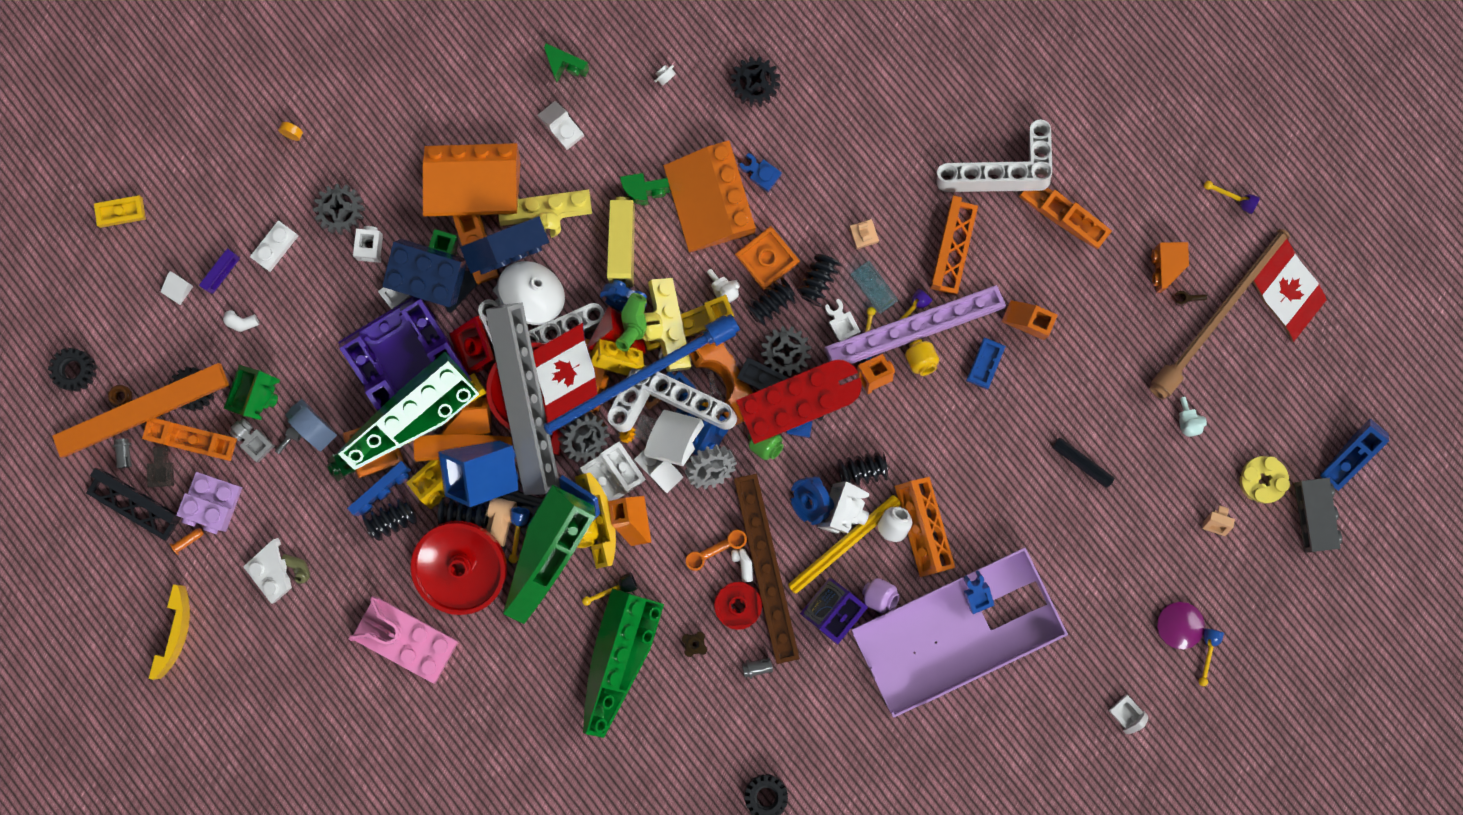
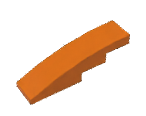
[1019,188,1112,249]
[414,434,512,462]

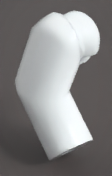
[223,310,259,332]
[731,548,753,582]

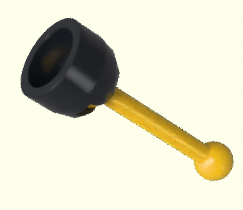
[582,572,638,606]

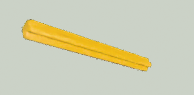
[788,495,901,594]

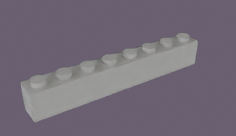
[486,302,560,495]

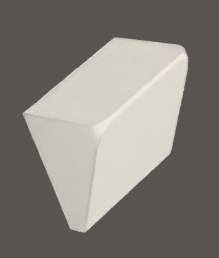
[161,271,193,305]

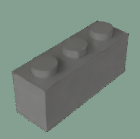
[1294,478,1342,553]

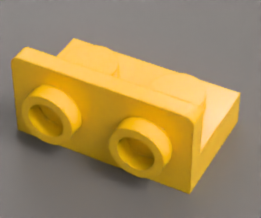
[590,339,644,376]
[406,460,446,509]

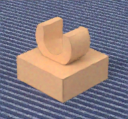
[849,219,879,250]
[1202,505,1235,536]

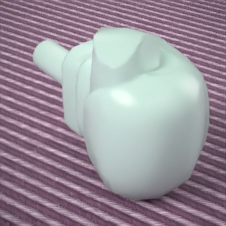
[1179,397,1207,437]

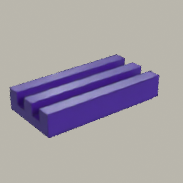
[199,248,240,294]

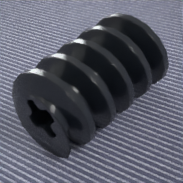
[797,254,842,307]
[744,277,796,326]
[837,452,888,486]
[362,496,417,541]
[437,497,489,529]

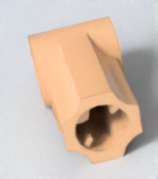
[486,498,517,547]

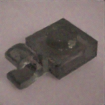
[147,446,174,487]

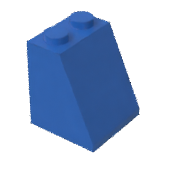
[439,441,518,507]

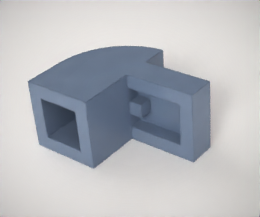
[285,399,337,452]

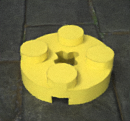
[1239,456,1290,504]

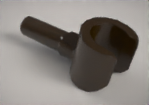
[1175,291,1207,306]

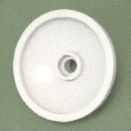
[497,261,565,325]

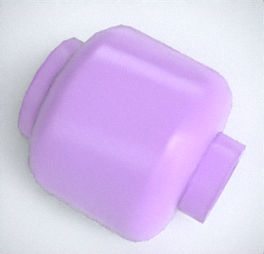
[862,578,899,613]

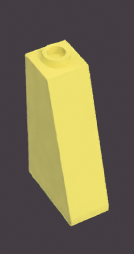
[607,197,635,287]

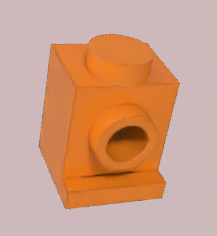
[857,354,895,394]

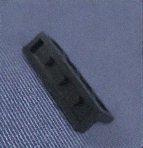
[737,357,824,421]
[86,468,181,541]

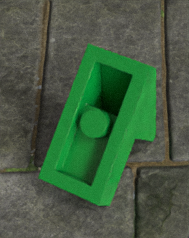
[544,43,589,83]

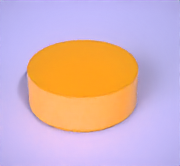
[278,122,303,141]

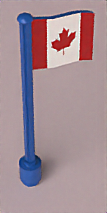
[533,314,740,435]

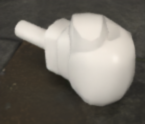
[707,269,740,303]

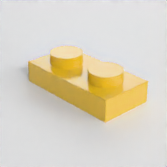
[94,195,146,228]

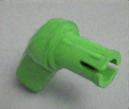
[615,293,647,351]

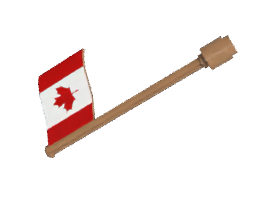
[1149,229,1327,400]

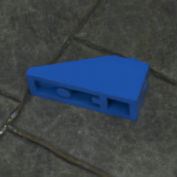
[1320,419,1389,491]

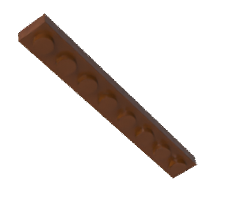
[734,473,800,664]

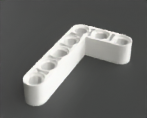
[937,119,1052,192]
[478,299,605,343]
[608,365,737,432]

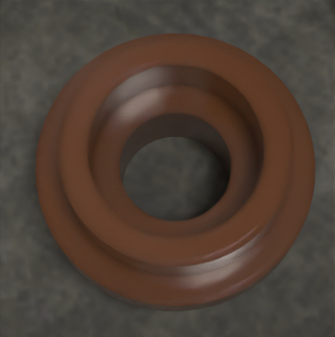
[108,385,133,407]

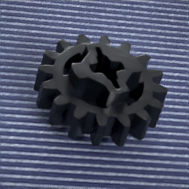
[731,56,780,107]

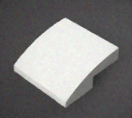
[644,410,704,466]
[578,441,646,501]

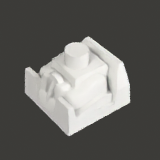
[817,482,869,534]

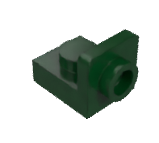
[327,453,356,481]

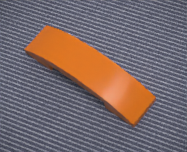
[142,418,237,461]

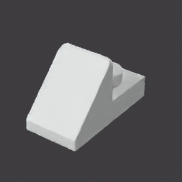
[537,101,584,150]
[634,449,684,493]

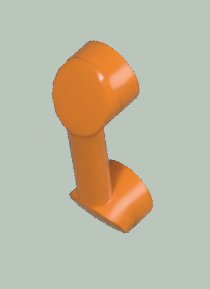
[685,529,747,571]

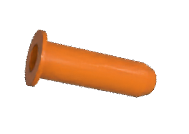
[170,528,204,555]

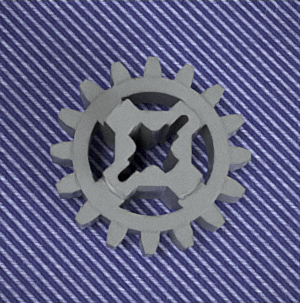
[685,445,737,489]

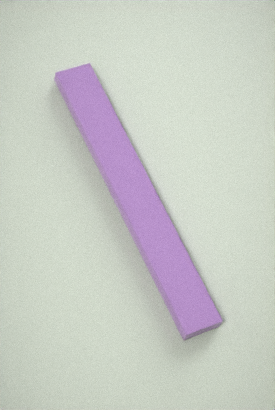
[824,285,1006,364]

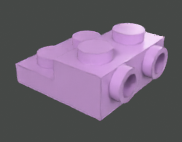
[176,472,243,534]

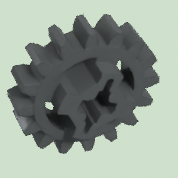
[313,184,365,235]
[761,326,812,377]
[558,412,609,462]

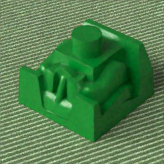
[223,365,280,420]

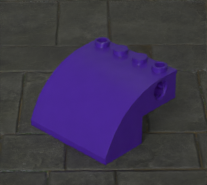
[338,296,472,411]

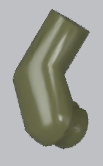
[281,554,310,584]

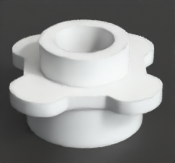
[654,65,676,86]

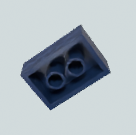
[460,216,550,275]
[382,239,467,307]

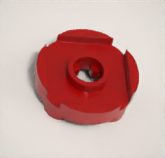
[714,582,762,630]

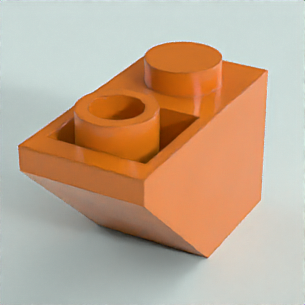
[1151,242,1189,293]
[1001,300,1058,340]
[443,397,492,435]
[608,496,652,546]

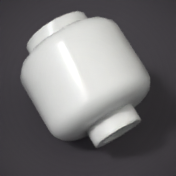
[878,507,913,542]

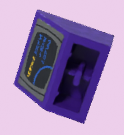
[800,577,868,645]

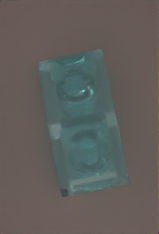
[851,261,899,314]

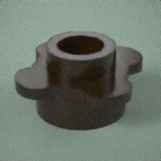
[682,631,708,657]

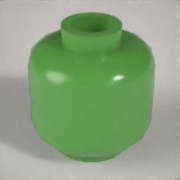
[748,434,784,460]

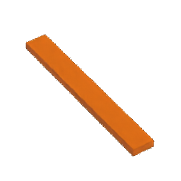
[52,363,229,458]

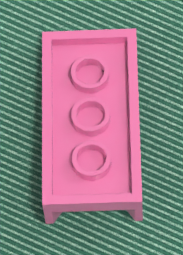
[348,596,459,684]

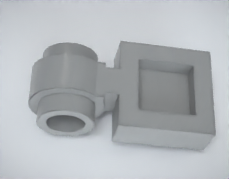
[230,418,275,463]

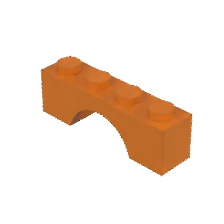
[689,334,753,426]

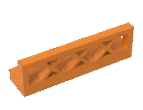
[930,195,978,295]
[895,477,955,577]

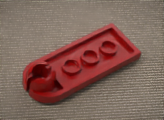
[736,360,862,444]

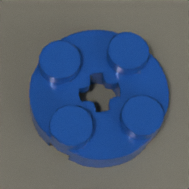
[600,280,647,312]
[791,476,834,525]

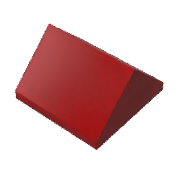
[587,307,646,355]
[449,316,496,375]

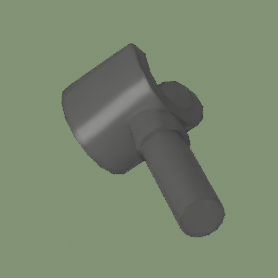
[275,427,302,454]

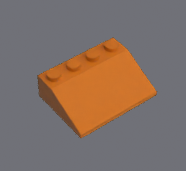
[663,140,756,253]
[423,143,521,216]

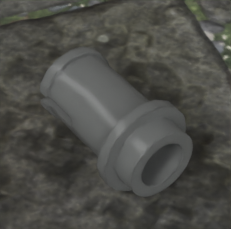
[112,438,132,468]
[742,657,773,679]

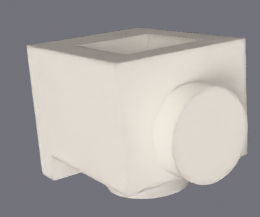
[353,226,383,263]

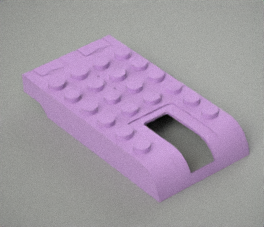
[851,548,1068,718]

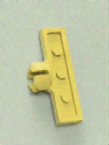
[499,189,592,238]
[642,278,691,372]

